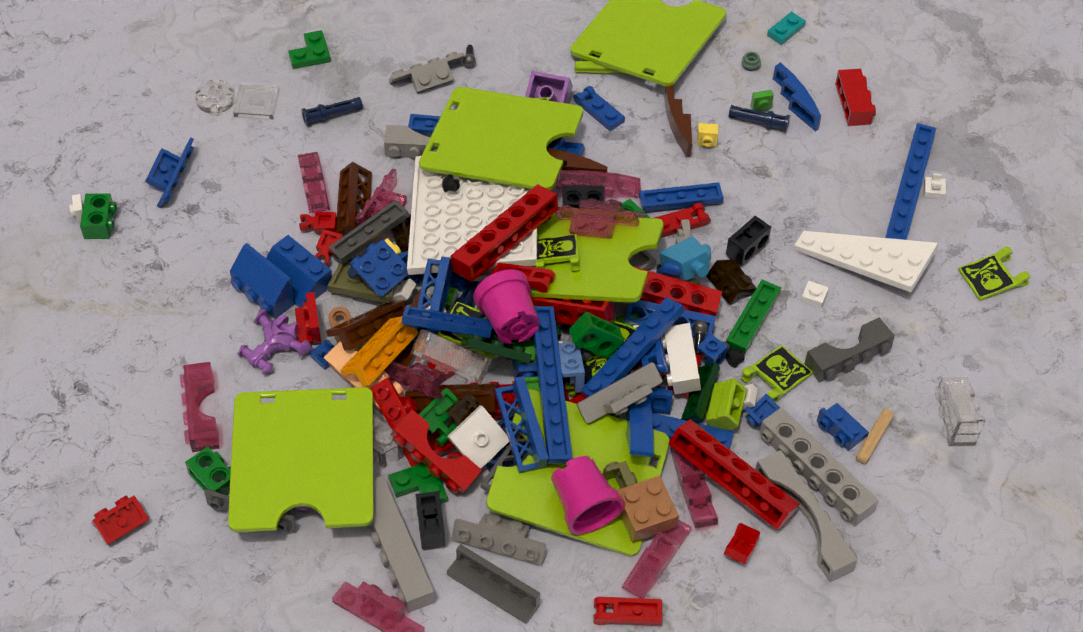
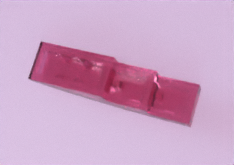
[298,152,330,214]
[556,170,641,199]
[670,447,718,529]
[622,519,691,598]

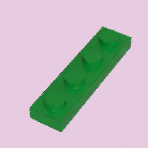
[726,279,781,353]

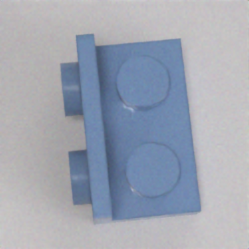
[558,342,585,393]

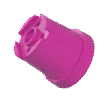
[473,269,540,344]
[551,456,625,535]

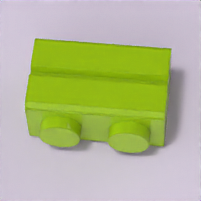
[706,378,747,430]

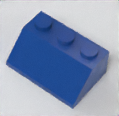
[266,235,332,307]
[230,243,295,319]

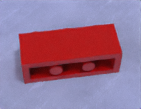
[835,68,876,126]

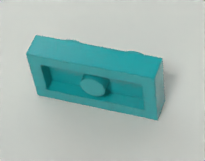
[767,11,806,45]

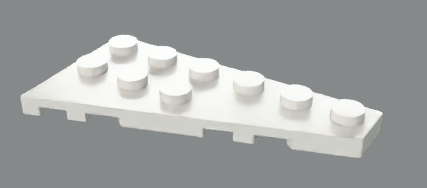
[794,231,938,292]

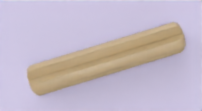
[856,409,894,464]

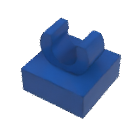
[310,340,334,370]
[649,386,673,414]

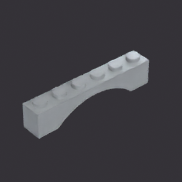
[384,125,438,158]
[755,450,858,582]

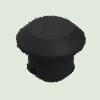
[442,174,460,192]
[726,348,745,367]

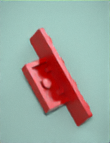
[370,378,429,467]

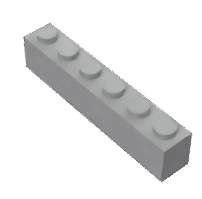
[367,475,435,613]

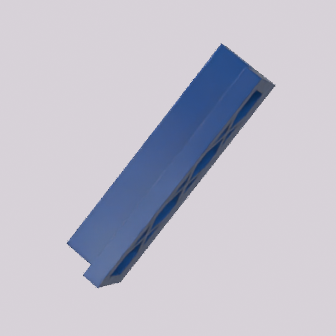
[410,256,453,347]
[625,300,716,339]
[494,376,549,473]

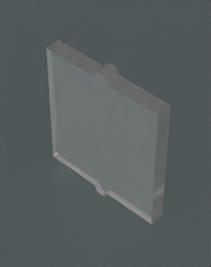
[316,294,359,330]

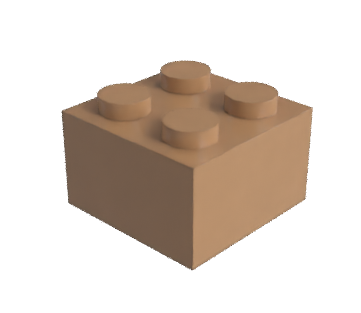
[617,475,679,543]

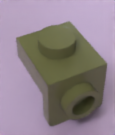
[602,461,637,489]

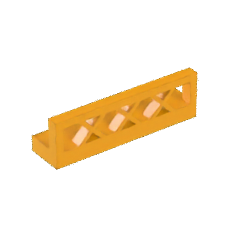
[340,316,418,386]

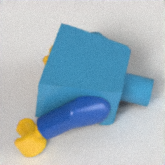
[656,236,711,281]

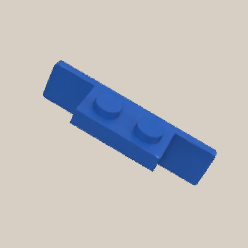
[145,137,194,208]

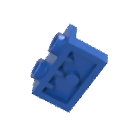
[817,403,869,451]

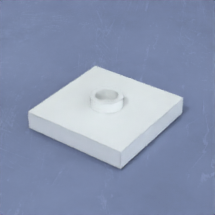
[447,406,509,468]

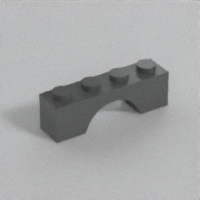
[804,317,895,383]

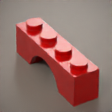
[390,409,482,495]

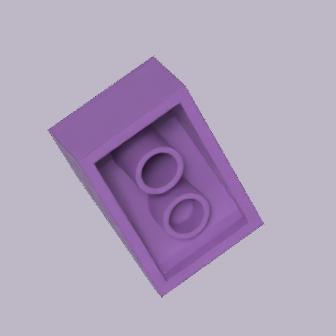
[525,71,573,104]

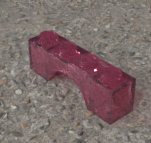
[180,362,220,453]

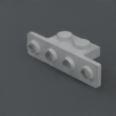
[389,52,464,93]
[577,362,662,423]
[451,514,546,566]

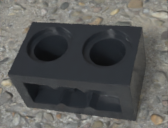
[562,186,605,216]
[726,215,771,266]
[415,491,445,549]

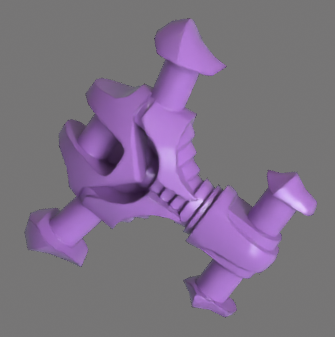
[237,309,312,375]

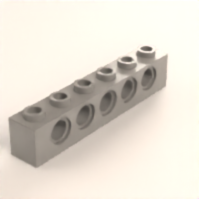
[759,407,878,527]

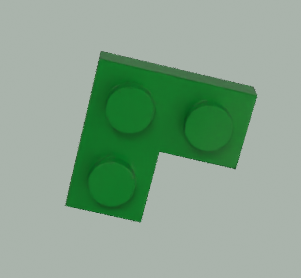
[288,30,331,69]
[388,463,448,504]

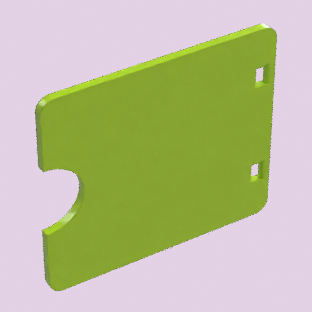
[570,0,726,86]
[419,87,583,190]
[529,214,664,303]
[228,387,374,532]
[486,389,670,557]

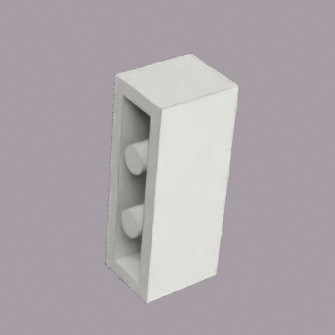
[661,323,701,394]

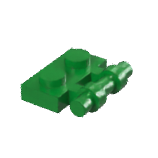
[419,387,458,447]

